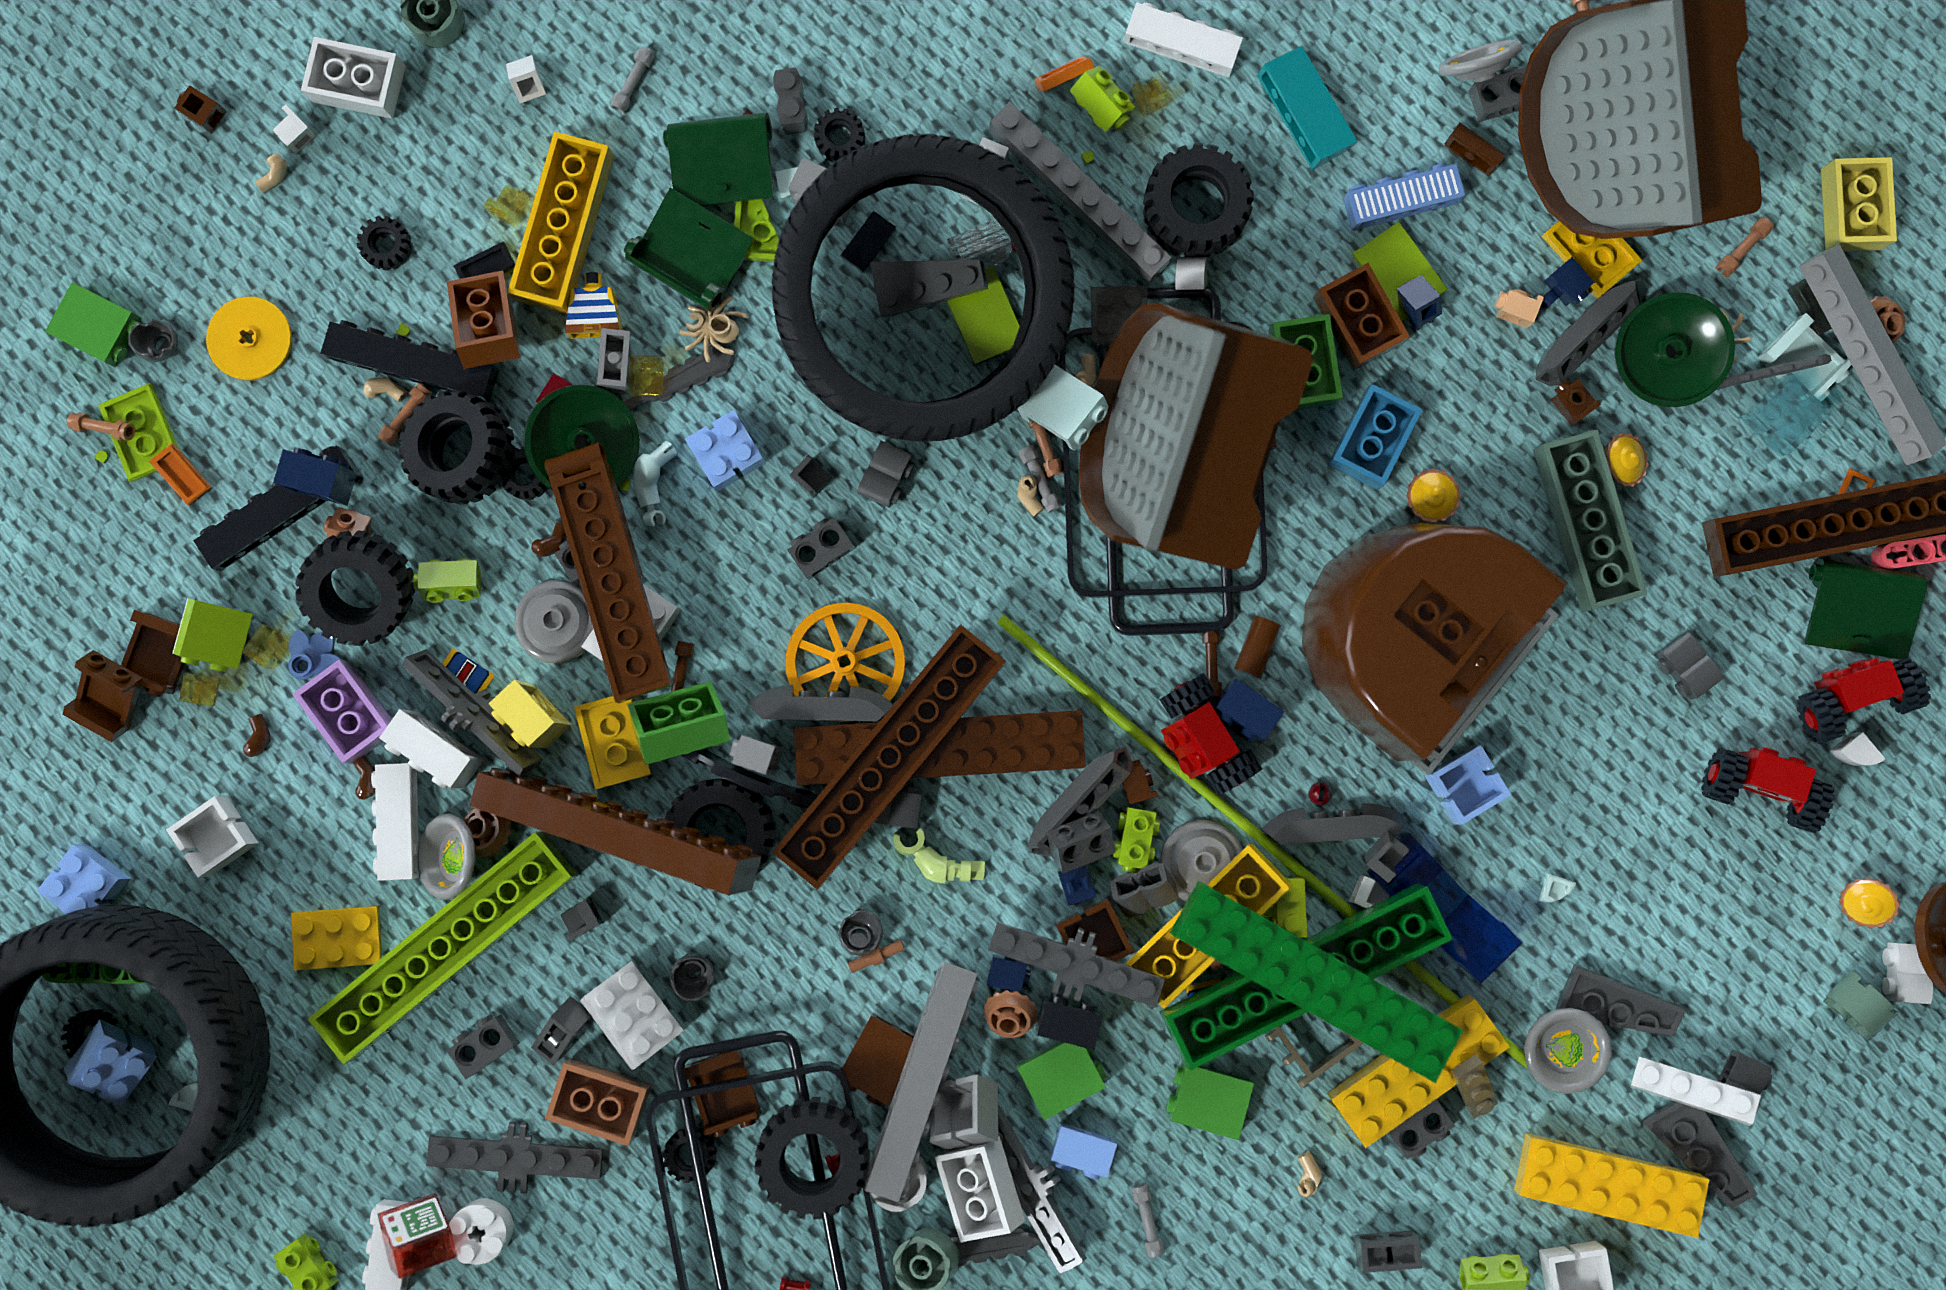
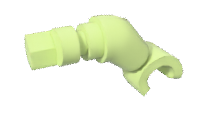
[893,828,985,884]

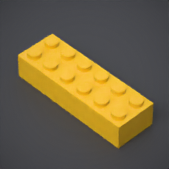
[507,131,615,315]
[1125,843,1293,1009]
[1327,994,1510,1148]
[1514,1133,1709,1238]

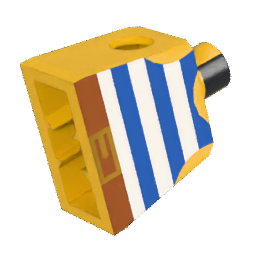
[565,272,623,339]

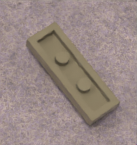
[1451,1054,1498,1119]

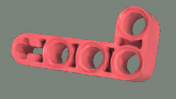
[1871,534,1946,570]

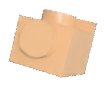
[1494,289,1544,329]

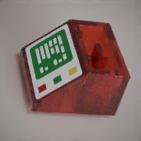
[377,1193,457,1279]

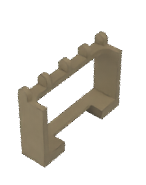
[1265,1027,1364,1087]

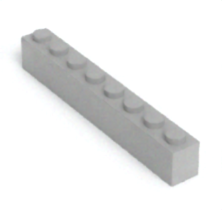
[990,102,1171,285]
[1799,244,1946,466]
[862,962,979,1203]

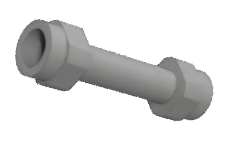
[610,46,656,114]
[1018,445,1062,513]
[1131,1183,1165,1257]

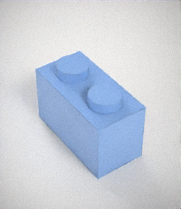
[1050,1122,1117,1180]

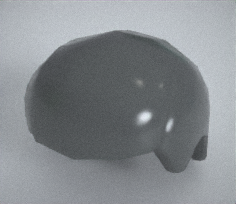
[129,319,178,362]
[838,909,883,956]
[670,954,715,1001]

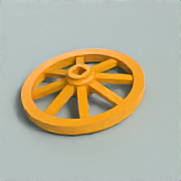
[785,603,905,722]

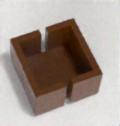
[1055,898,1134,961]

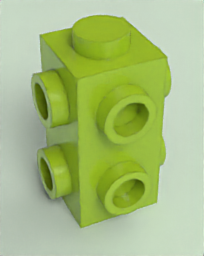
[1070,66,1136,132]
[413,558,481,603]
[1112,807,1160,873]
[273,1233,338,1290]
[1459,1253,1530,1290]

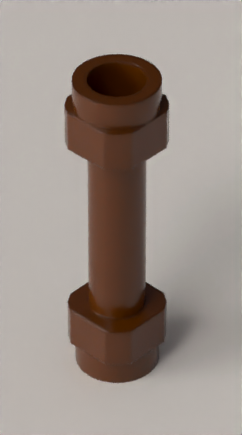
[1202,631,1222,697]
[671,641,695,692]

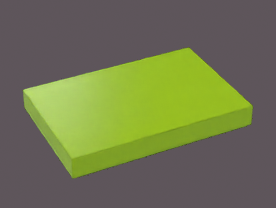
[1352,221,1448,322]
[947,266,1020,366]
[98,383,179,483]

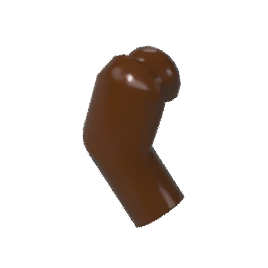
[531,522,566,557]
[243,714,271,757]
[353,755,376,800]

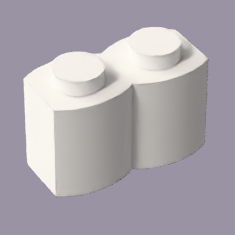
[1882,942,1933,1004]

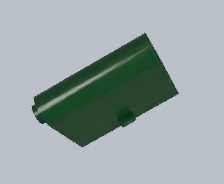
[663,112,774,206]
[624,187,755,312]
[1805,559,1927,659]

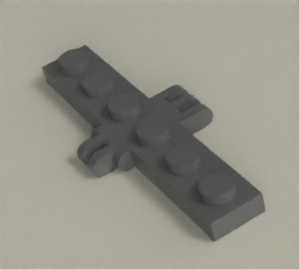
[402,649,543,776]
[988,921,1165,1007]
[998,1104,1087,1274]
[426,1121,603,1194]

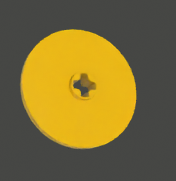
[206,297,292,381]

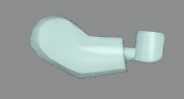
[633,441,677,526]

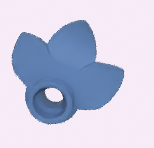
[288,629,342,680]

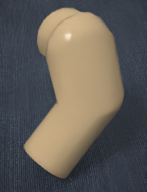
[255,153,288,193]
[1075,353,1096,386]
[363,377,408,403]
[1018,475,1045,517]
[1297,1151,1322,1197]

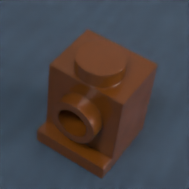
[174,85,227,134]
[1550,379,1601,426]
[1122,759,1158,804]

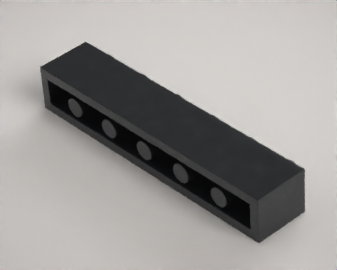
[320,320,499,402]
[193,445,363,571]

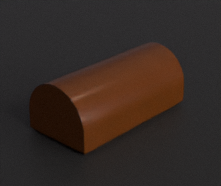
[1444,122,1506,176]
[1234,616,1281,679]

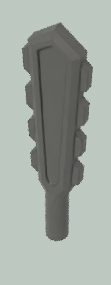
[623,344,735,411]
[1716,354,1832,390]
[948,1227,1042,1266]

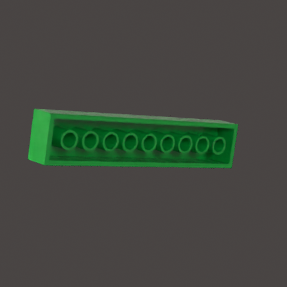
[1170,881,1464,1083]
[1159,883,1453,1071]

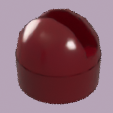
[1308,782,1332,805]

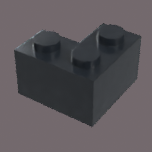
[1035,993,1103,1050]

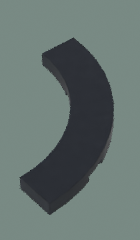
[681,748,818,809]

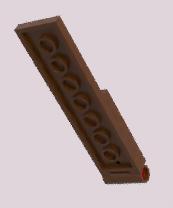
[545,442,673,703]

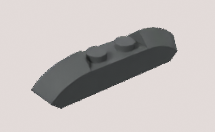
[1536,281,1640,386]
[748,685,893,722]
[1028,747,1133,857]
[1261,803,1407,845]

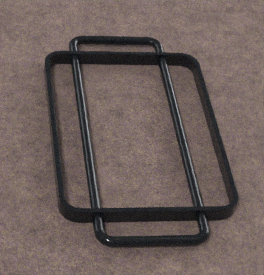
[1059,287,1267,636]
[646,1031,891,1290]

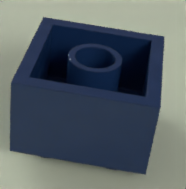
[273,447,357,506]
[1212,679,1284,743]

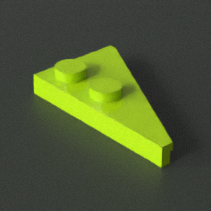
[734,199,779,262]

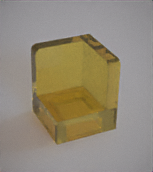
[1131,79,1171,118]
[483,186,530,227]
[629,355,664,395]
[242,624,290,670]
[179,673,228,706]

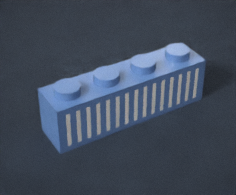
[1343,163,1465,231]

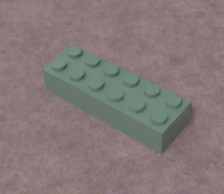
[1533,429,1647,613]

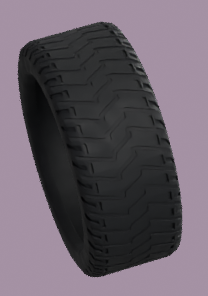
[772,134,1075,442]
[0,904,271,1227]

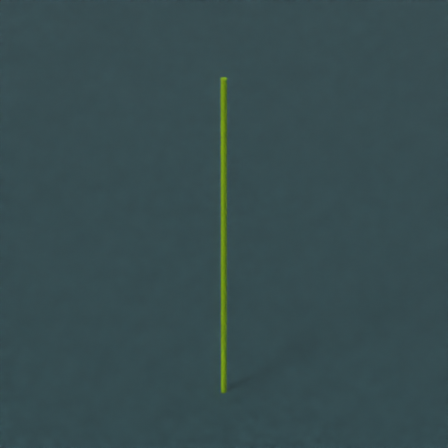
[997,615,1528,1068]

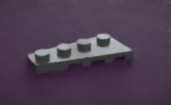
[870,259,988,318]
[1555,964,1686,1036]
[1641,1101,1758,1209]

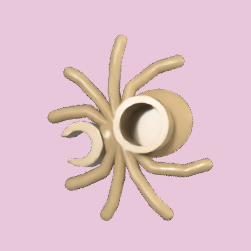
[679,296,748,363]

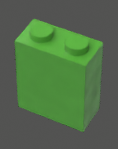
[45,282,142,367]
[1017,1042,1108,1120]
[1166,1063,1254,1140]

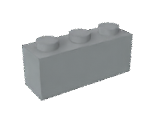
[730,735,783,775]

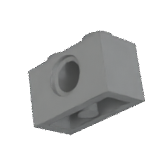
[597,328,630,394]

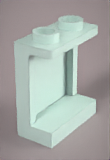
[1757,313,1852,405]
[1018,365,1109,451]

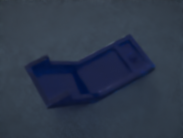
[1366,832,1522,984]

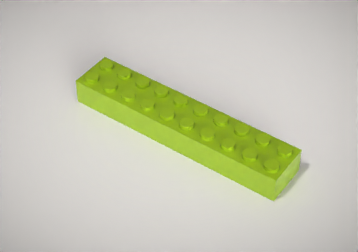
[307,831,578,1065]

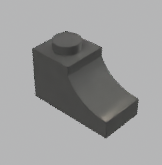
[531,996,591,1066]

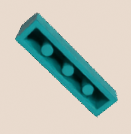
[1257,46,1358,170]

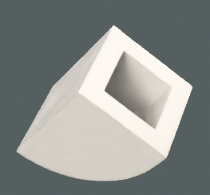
[506,55,546,103]
[1175,257,1207,290]
[1830,732,1885,766]

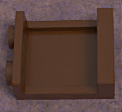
[121,610,185,697]
[62,650,143,742]
[837,1013,914,1106]
[685,1049,762,1137]

